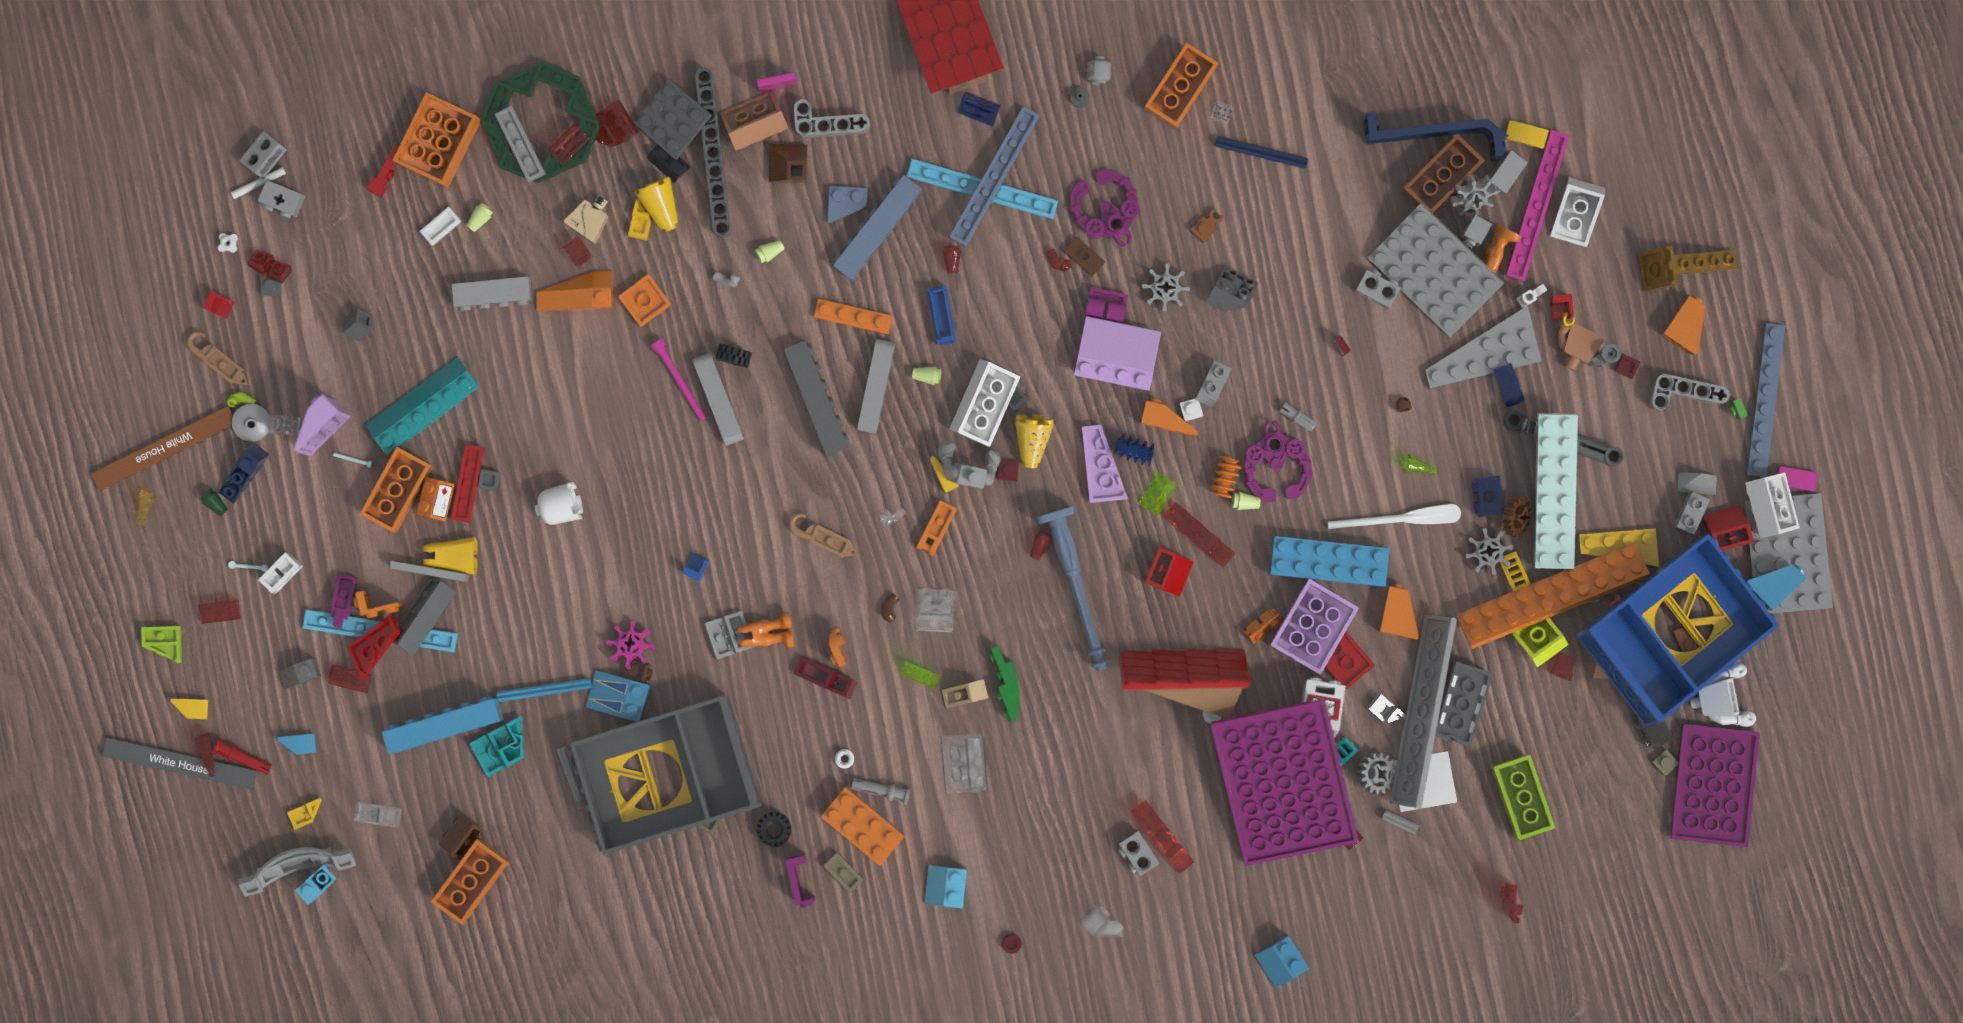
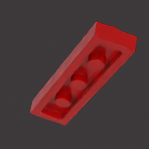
[451,444,485,523]

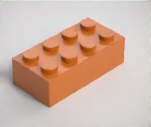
[1144,42,1219,130]
[360,447,434,533]
[821,787,905,866]
[431,838,510,925]

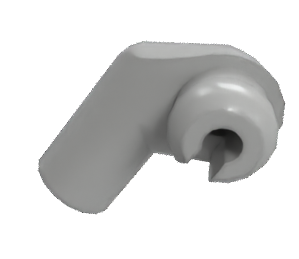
[712,271,740,287]

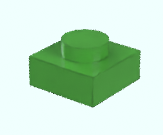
[1729,398,1748,420]

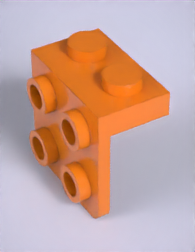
[353,591,403,618]

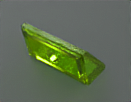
[1138,472,1178,516]
[901,661,940,689]

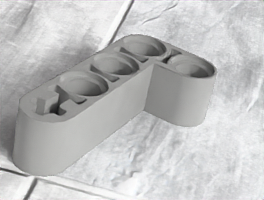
[794,99,870,138]
[1649,374,1730,411]

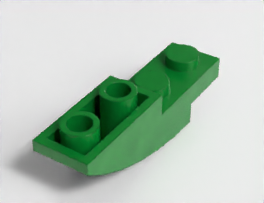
[989,646,1019,723]

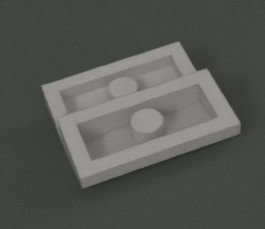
[703,611,754,660]

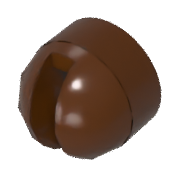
[1396,397,1412,412]

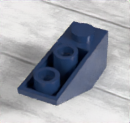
[218,443,269,504]

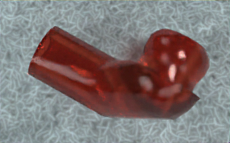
[1046,249,1072,272]

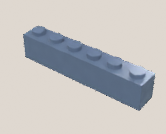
[833,175,923,281]

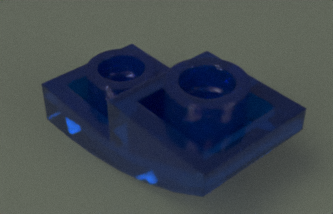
[1493,363,1525,408]

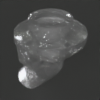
[879,508,906,528]

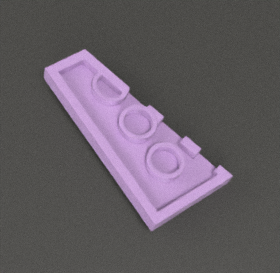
[1082,425,1128,503]

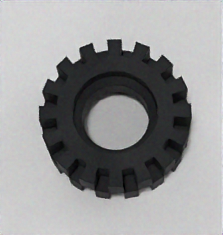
[715,344,752,368]
[756,812,792,847]

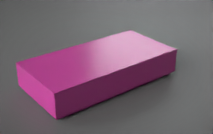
[1778,466,1818,492]

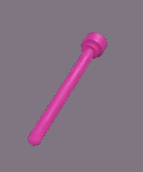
[650,338,706,421]

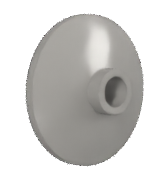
[232,404,271,442]

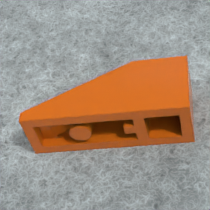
[1141,398,1198,437]

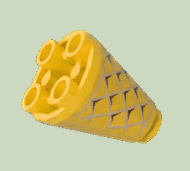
[1015,414,1054,468]

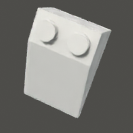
[1550,177,1606,247]

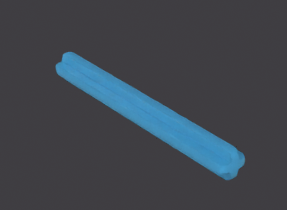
[497,678,592,702]

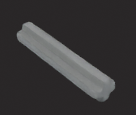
[557,746,585,802]

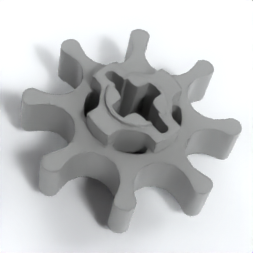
[1450,175,1499,216]
[1142,264,1190,312]
[1466,528,1513,576]

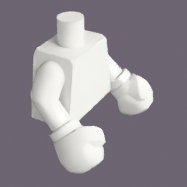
[1691,662,1756,727]

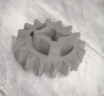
[1357,752,1396,795]

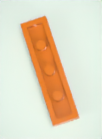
[814,299,893,335]

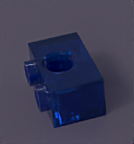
[1472,476,1504,517]

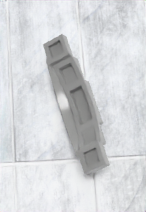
[238,847,356,897]

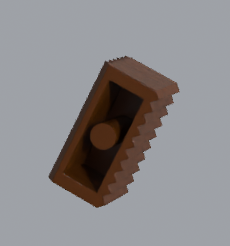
[439,813,484,860]

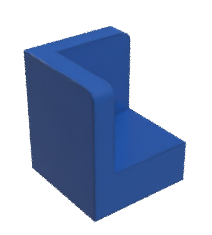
[682,553,710,581]

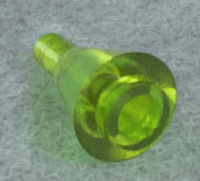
[1401,454,1437,475]

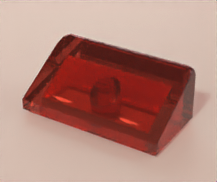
[548,122,590,165]
[198,600,241,624]

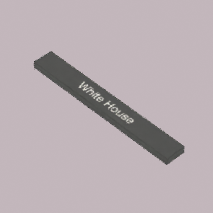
[102,738,257,790]

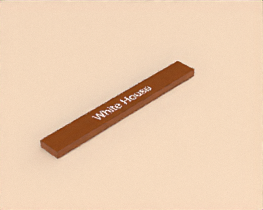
[91,406,234,491]

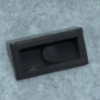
[647,145,690,183]

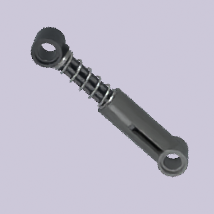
[1503,410,1624,467]

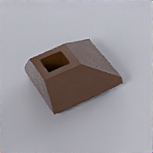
[769,144,808,183]

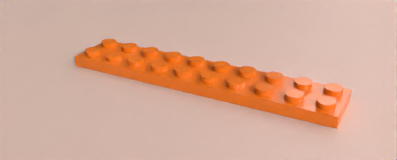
[1456,542,1650,649]

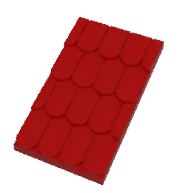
[896,0,1004,95]
[1118,648,1250,719]

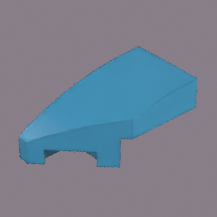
[276,734,316,755]

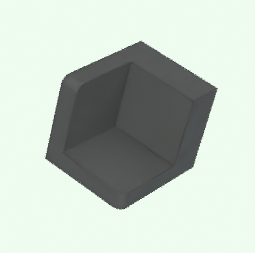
[342,307,373,341]

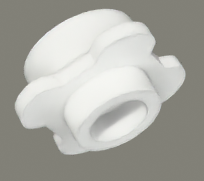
[218,233,238,253]

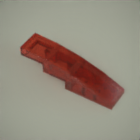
[1163,502,1235,568]
[1130,800,1195,874]

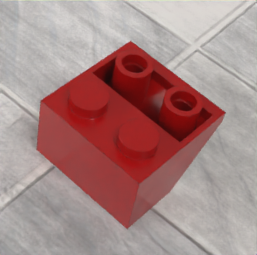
[1703,506,1754,551]
[1144,547,1194,597]

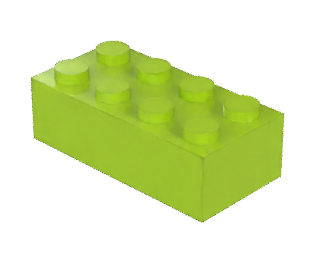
[1491,754,1555,840]

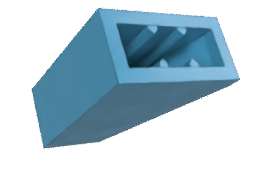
[1745,564,1806,611]

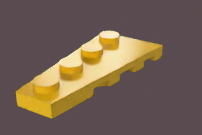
[1578,528,1659,567]

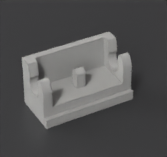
[1488,150,1528,194]

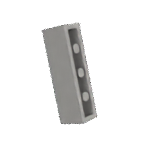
[452,276,532,311]

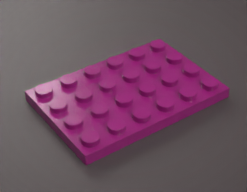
[1670,724,1760,847]

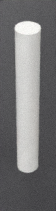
[231,167,286,199]

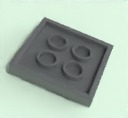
[634,78,712,159]

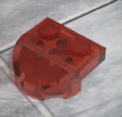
[596,100,639,147]
[1500,882,1523,923]

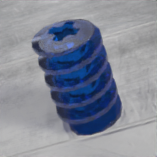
[1113,434,1155,467]

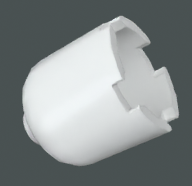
[535,482,583,525]

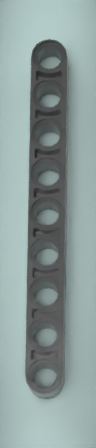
[695,68,731,238]

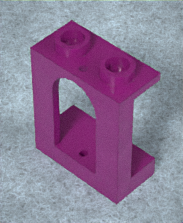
[785,854,816,908]

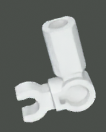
[1516,284,1547,309]

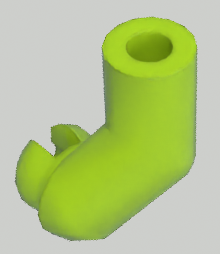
[227,392,257,407]

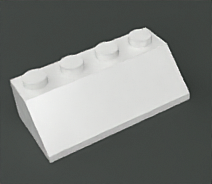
[949,359,1020,447]

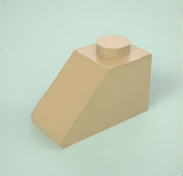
[942,679,988,708]

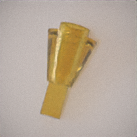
[136,490,156,526]

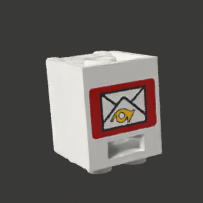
[1300,678,1345,738]

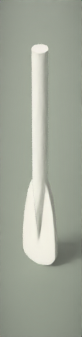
[1327,504,1461,529]

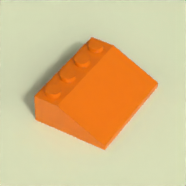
[392,92,481,188]

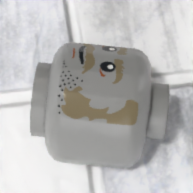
[1086,56,1111,85]

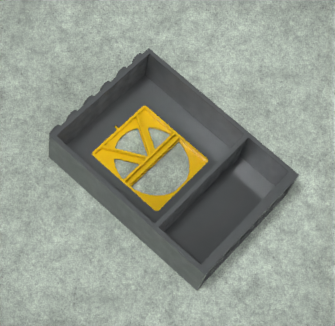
[568,695,762,855]

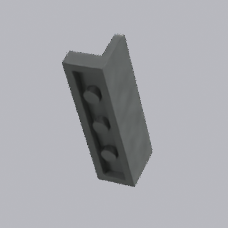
[393,576,456,655]

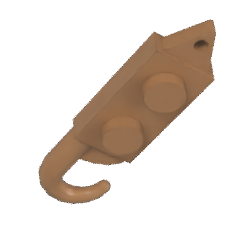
[186,331,249,385]
[789,513,859,558]

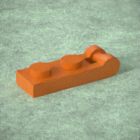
[916,500,957,556]

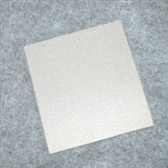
[1392,751,1457,812]

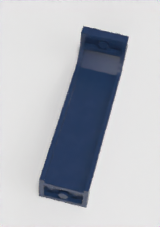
[1363,112,1509,161]

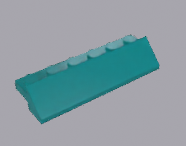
[366,357,480,455]

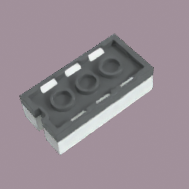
[1435,662,1493,747]

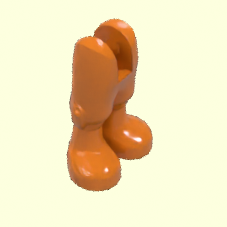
[1482,225,1521,274]
[737,612,794,648]

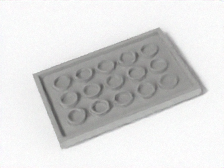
[1368,202,1505,337]
[1743,493,1833,614]

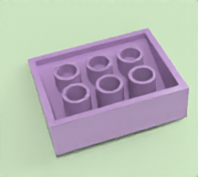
[1074,316,1161,391]
[294,395,351,456]
[1269,579,1359,675]

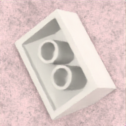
[1745,472,1800,538]

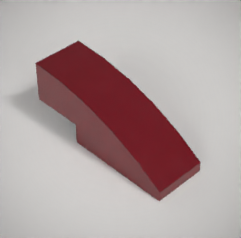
[793,657,857,699]

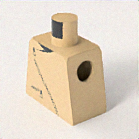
[564,195,609,244]

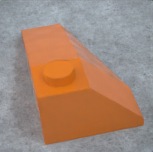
[536,271,614,311]

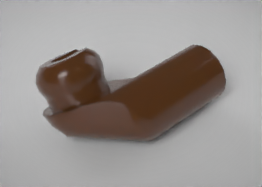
[881,593,900,623]

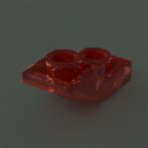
[247,250,292,284]
[328,664,372,693]

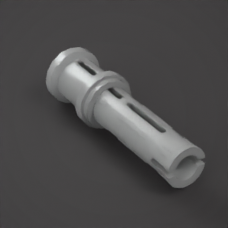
[851,778,911,805]

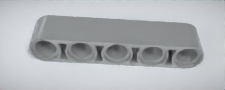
[857,339,895,434]
[692,352,744,446]

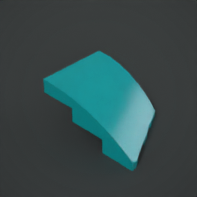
[468,716,524,778]

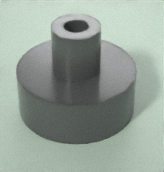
[1070,88,1090,108]

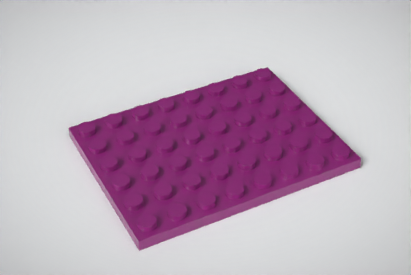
[1211,698,1359,866]

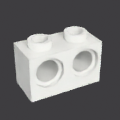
[259,552,303,594]

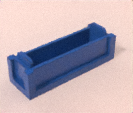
[927,285,956,346]

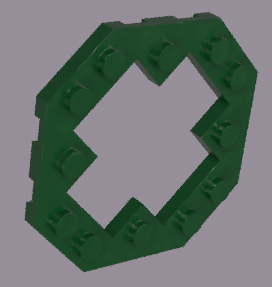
[481,62,601,184]

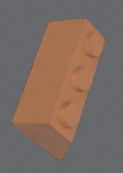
[720,90,788,150]

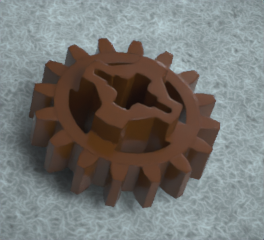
[1501,495,1532,537]

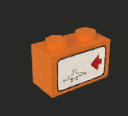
[416,477,455,521]

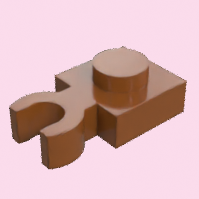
[1190,208,1224,243]

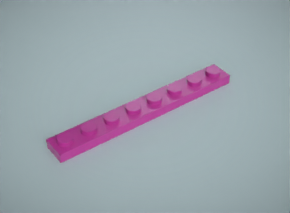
[1506,130,1569,282]

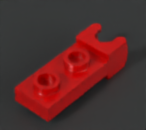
[366,145,399,198]

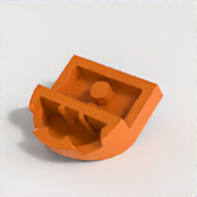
[829,626,847,667]

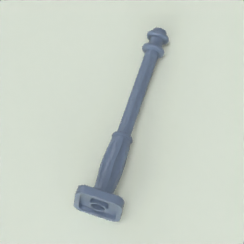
[1036,505,1110,671]

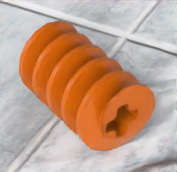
[1210,456,1242,498]

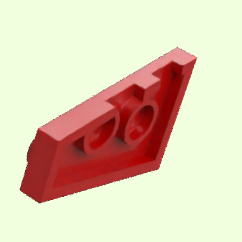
[346,615,401,679]

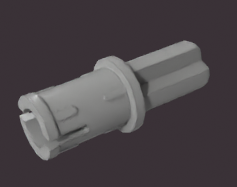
[1279,402,1316,431]

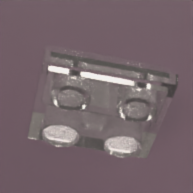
[915,587,956,633]
[1080,905,1124,937]

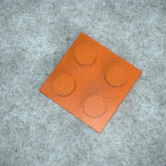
[618,274,672,328]

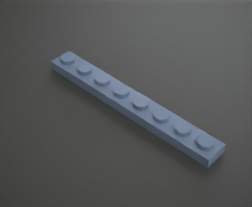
[949,106,1040,247]
[1746,323,1785,478]

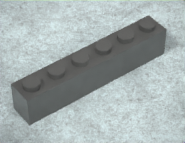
[784,341,850,457]

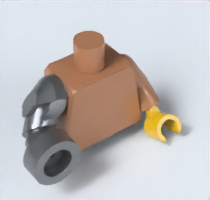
[1558,312,1621,371]

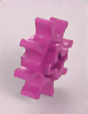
[606,621,655,670]

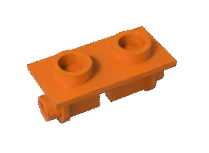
[1244,608,1283,644]

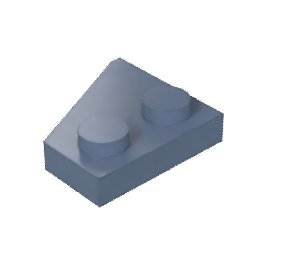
[828,186,868,224]

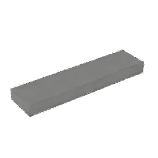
[495,105,546,183]
[390,561,469,582]

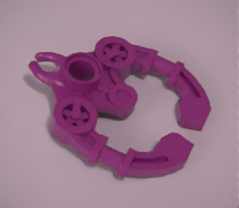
[1069,169,1140,247]
[1243,421,1313,502]

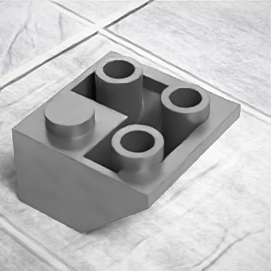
[1206,265,1259,311]

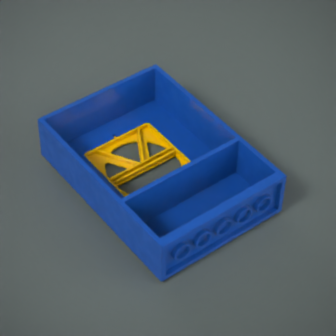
[1576,534,1779,727]

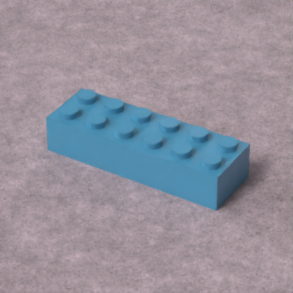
[1269,536,1390,587]
[382,696,505,754]

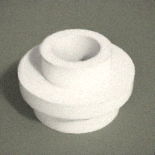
[835,749,854,768]

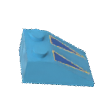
[586,670,651,722]

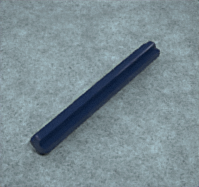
[1215,136,1308,169]

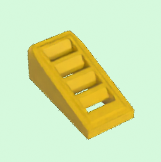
[929,456,959,493]
[1500,551,1530,592]

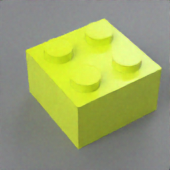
[1512,618,1568,667]

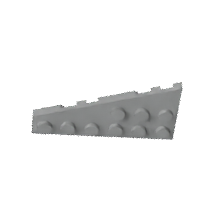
[1425,306,1541,389]

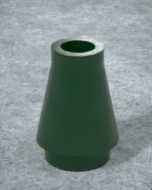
[200,489,228,517]

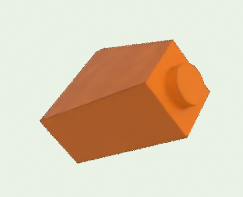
[1661,295,1706,356]
[1378,584,1419,640]

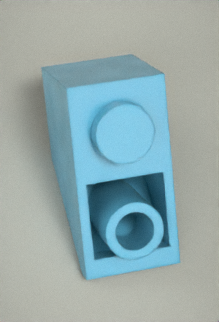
[295,864,337,905]

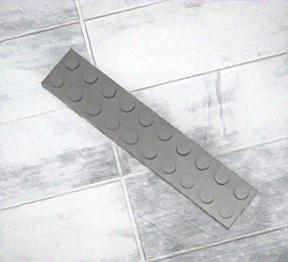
[1389,615,1457,809]

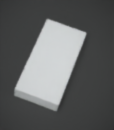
[420,206,462,246]

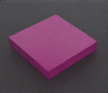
[757,72,798,93]

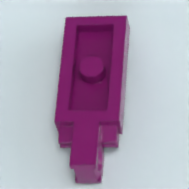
[330,574,358,629]

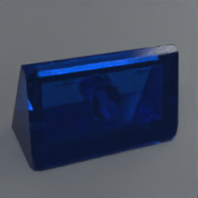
[957,92,1001,127]

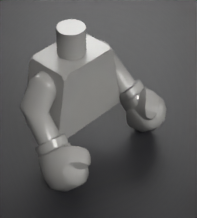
[937,441,1001,489]

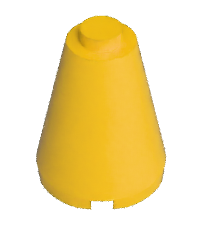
[634,176,678,232]

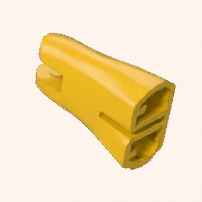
[423,537,478,575]

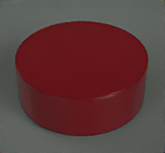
[1002,934,1022,954]

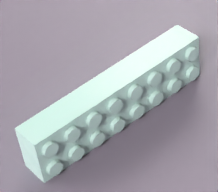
[1534,413,1578,569]

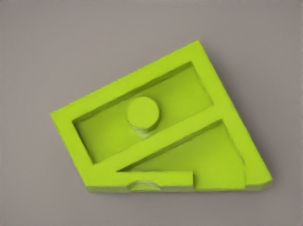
[141,626,182,663]

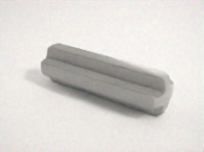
[1381,810,1419,834]

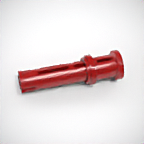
[213,738,272,775]

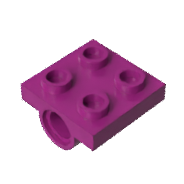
[1083,287,1128,325]

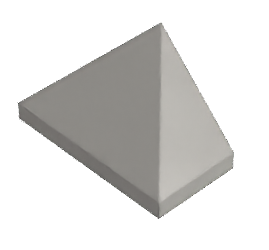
[1677,473,1717,495]

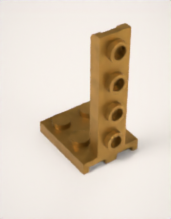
[1638,246,1737,291]

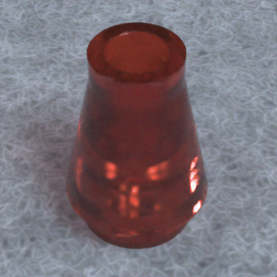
[942,246,961,274]
[1029,531,1053,561]

